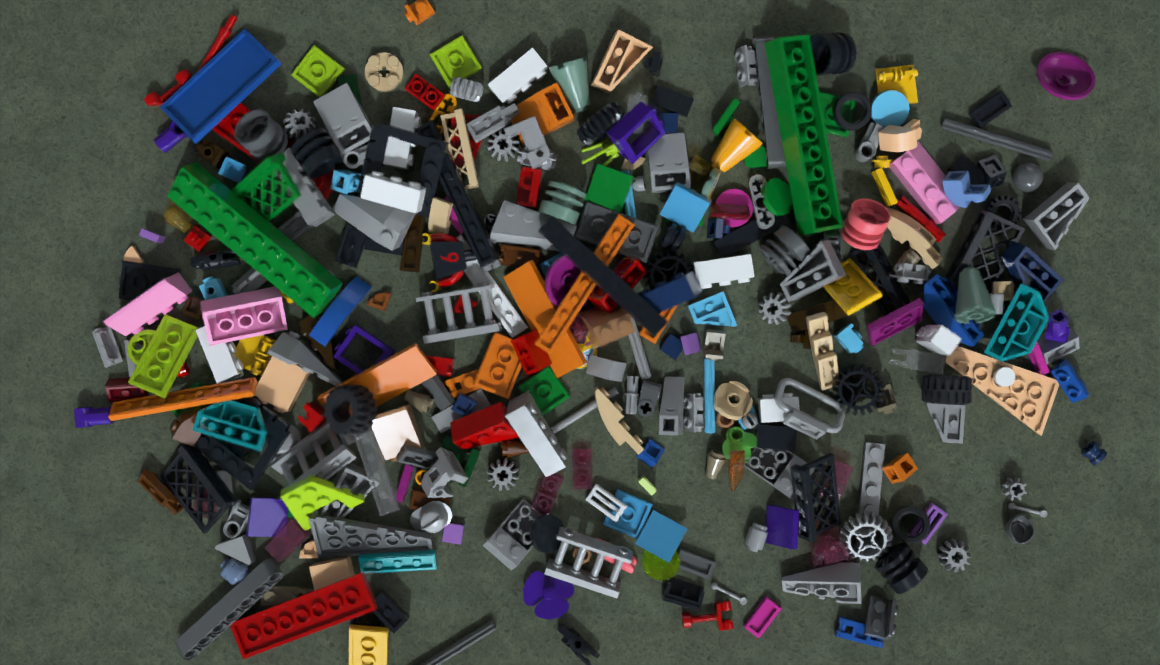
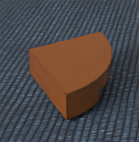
[367,292,392,311]

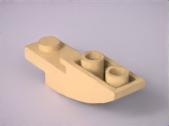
[885,206,943,269]
[594,386,644,455]

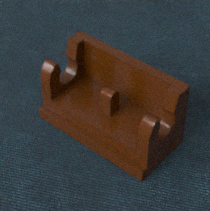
[499,244,541,269]

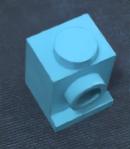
[331,169,361,194]
[199,276,228,300]
[833,323,864,354]

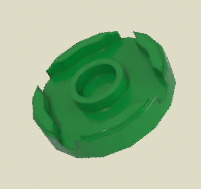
[761,178,793,216]

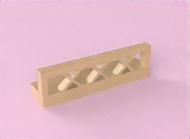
[440,108,479,189]

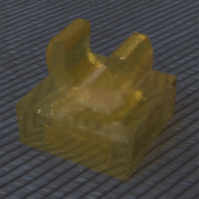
[689,155,712,181]

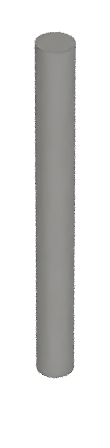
[551,387,619,434]

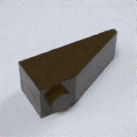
[786,299,848,333]

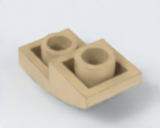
[428,197,453,234]

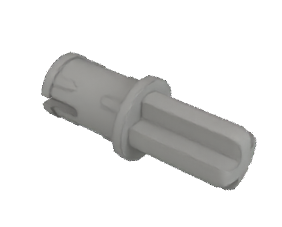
[624,376,639,414]

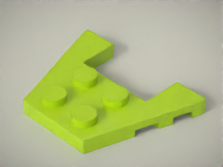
[280,475,365,531]

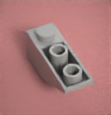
[659,377,684,436]

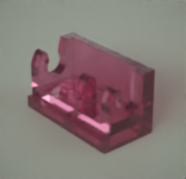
[265,520,311,563]

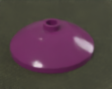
[1036,52,1095,100]
[545,255,597,307]

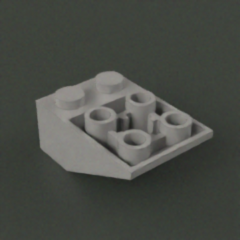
[313,83,372,155]
[647,133,691,193]
[743,446,815,500]
[483,499,542,571]

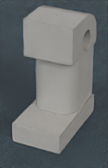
[504,116,550,170]

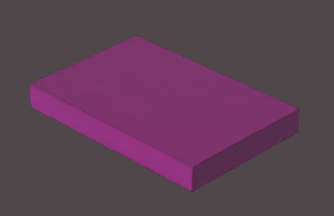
[867,298,923,346]

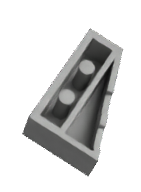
[1023,182,1089,250]
[780,240,846,302]

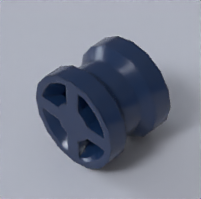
[1081,441,1107,465]

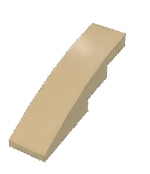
[806,312,840,391]

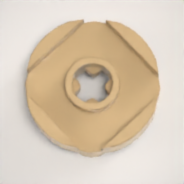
[365,52,404,92]
[713,381,753,420]

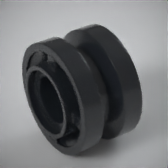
[661,222,687,252]

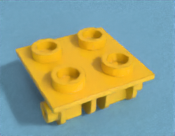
[875,64,918,104]
[235,335,276,376]

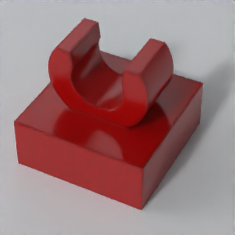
[183,225,212,252]

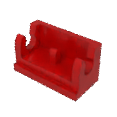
[516,167,542,209]
[511,329,552,375]
[425,355,455,377]
[298,401,327,432]

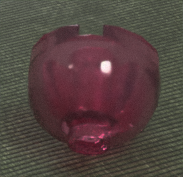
[811,535,851,567]

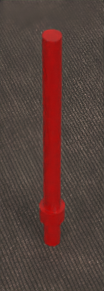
[195,14,238,74]

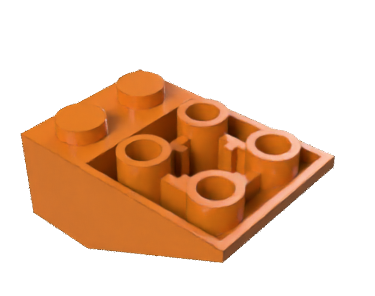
[511,83,574,146]

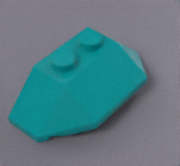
[984,283,1049,361]
[192,400,267,451]

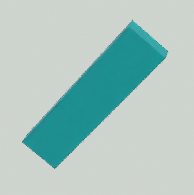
[358,550,437,574]

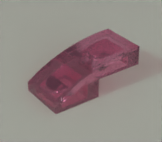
[819,460,854,501]

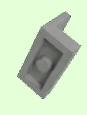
[1037,325,1080,364]

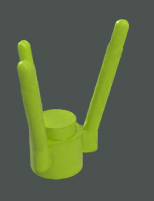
[581,138,619,178]

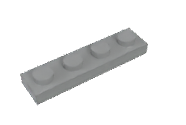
[858,442,885,517]

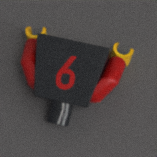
[422,233,476,292]

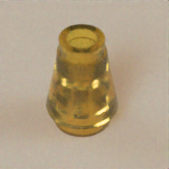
[163,205,192,234]

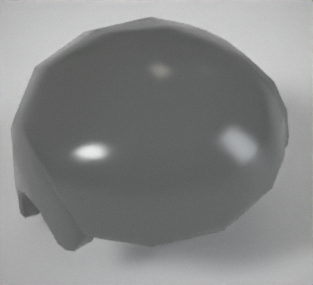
[1012,162,1043,193]
[1005,514,1035,544]

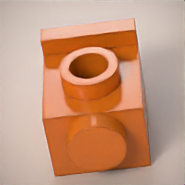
[882,453,918,484]

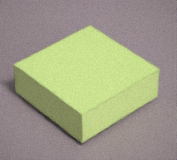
[638,475,657,496]

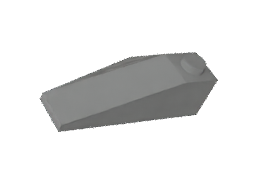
[333,194,415,251]
[268,330,344,386]
[782,562,862,604]

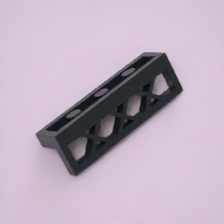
[850,244,911,316]

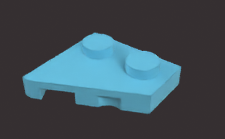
[688,291,737,327]

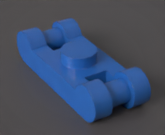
[834,616,884,648]

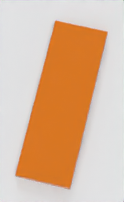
[503,260,587,378]
[317,343,437,416]

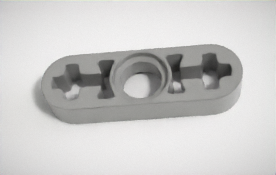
[749,174,775,230]

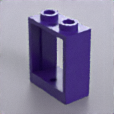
[607,101,666,164]
[334,325,396,374]

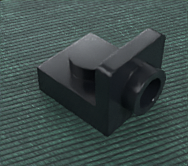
[977,155,1008,188]

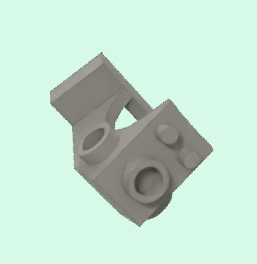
[421,447,468,498]

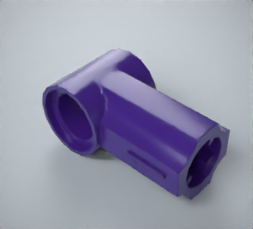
[153,121,189,153]
[1045,309,1070,343]
[74,407,114,428]

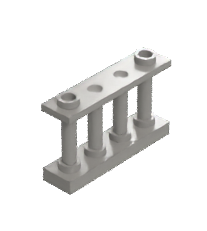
[416,282,502,344]
[270,422,357,489]
[544,527,633,598]

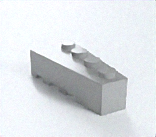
[277,148,335,227]
[490,200,577,251]

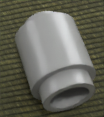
[744,522,768,552]

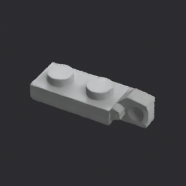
[466,103,520,143]

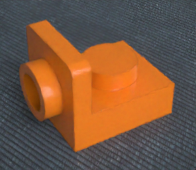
[404,0,435,26]

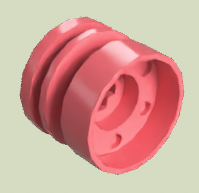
[841,199,891,250]

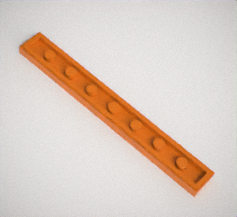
[535,214,635,355]
[108,377,258,421]

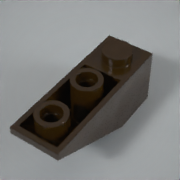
[299,313,338,370]

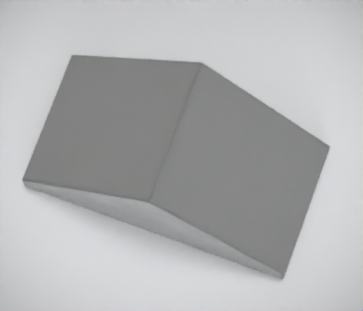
[585,354,627,382]
[215,534,256,565]

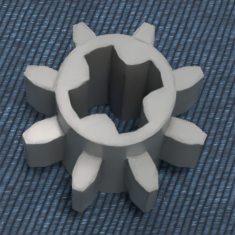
[1001,477,1027,501]

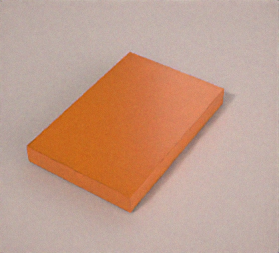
[472,332,522,399]

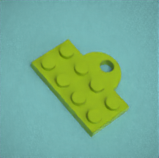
[127,314,199,398]

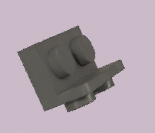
[864,596,898,640]

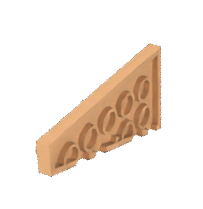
[943,346,1059,436]

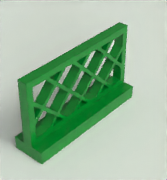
[231,153,302,222]

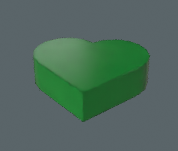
[743,146,767,168]

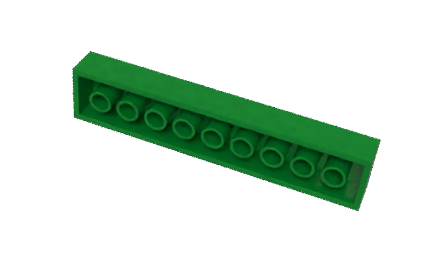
[764,35,843,236]
[167,162,343,318]

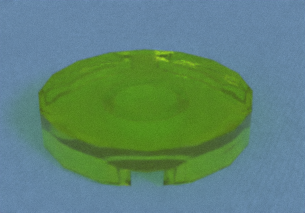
[642,550,681,581]

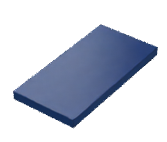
[160,29,281,143]

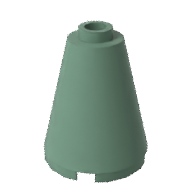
[549,57,590,113]
[955,267,996,324]

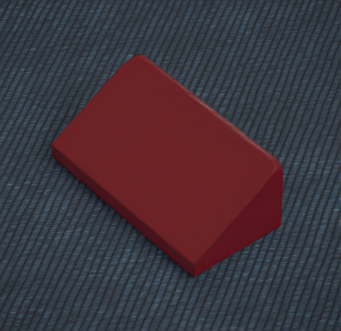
[710,203,750,220]
[104,377,148,402]

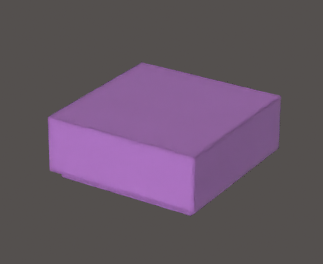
[139,229,166,243]
[681,332,701,355]
[442,522,464,545]

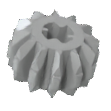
[450,77,483,102]
[283,108,316,141]
[487,129,520,162]
[758,292,791,325]
[487,458,519,491]
[937,539,972,572]

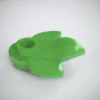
[722,426,757,462]

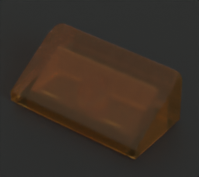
[729,450,745,491]

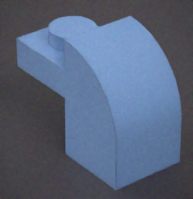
[942,171,991,208]

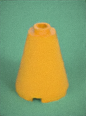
[711,119,763,172]

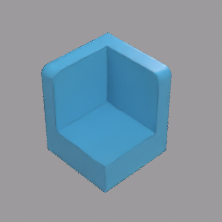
[218,156,250,183]

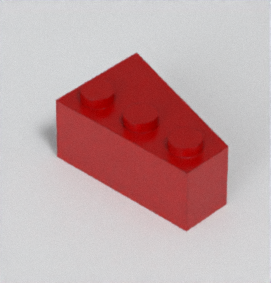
[450,402,519,450]

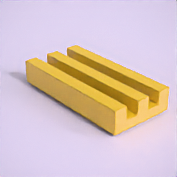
[871,168,898,207]

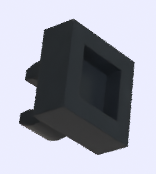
[642,52,663,76]

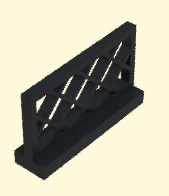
[945,209,1025,294]
[160,445,238,533]
[790,453,841,543]

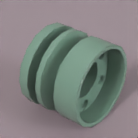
[538,181,586,226]

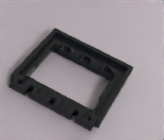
[357,123,449,217]
[194,396,291,490]

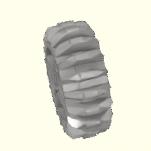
[839,511,893,563]

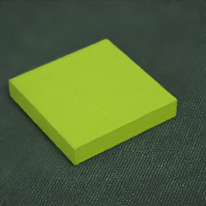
[429,35,482,88]
[291,45,345,97]

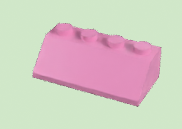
[889,141,960,225]
[104,272,192,336]
[200,286,288,346]

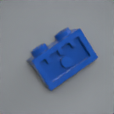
[1051,359,1089,403]

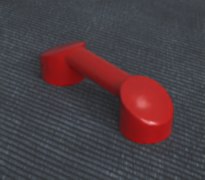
[144,69,192,106]

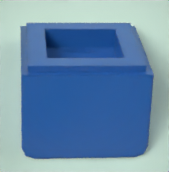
[637,439,665,468]

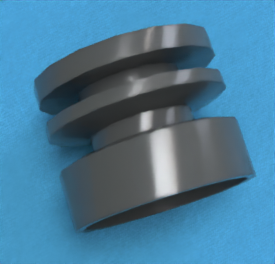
[234,109,288,162]
[759,225,811,277]

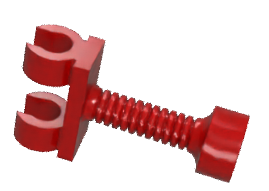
[682,601,734,631]

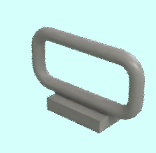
[775,378,845,439]

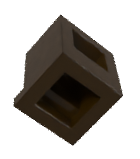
[196,139,229,169]

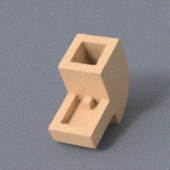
[878,119,922,152]

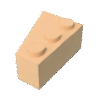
[590,29,653,94]

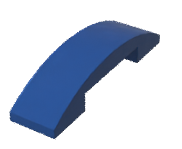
[309,276,372,347]

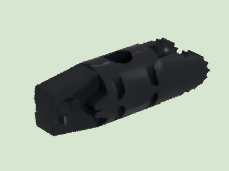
[190,249,241,270]
[557,624,600,665]

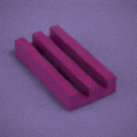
[394,464,415,503]

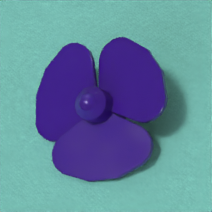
[523,571,574,620]

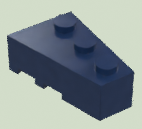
[1001,241,1064,303]
[637,271,703,313]

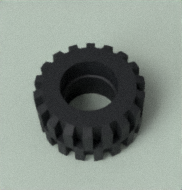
[922,375,972,405]
[323,385,377,435]

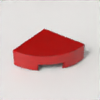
[453,294,478,314]

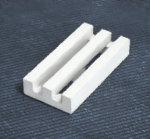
[585,484,628,522]

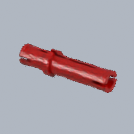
[895,195,946,243]

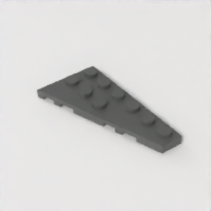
[309,513,434,558]

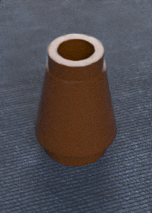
[501,439,529,458]

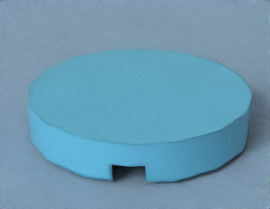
[871,90,910,128]

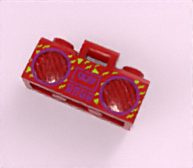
[588,256,647,314]

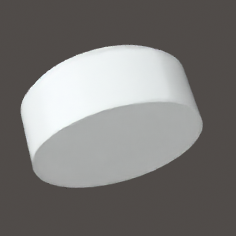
[994,367,1015,387]

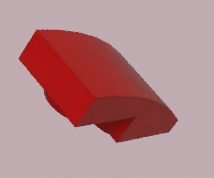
[405,74,446,111]

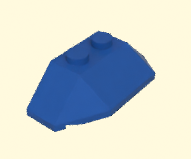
[923,274,984,347]

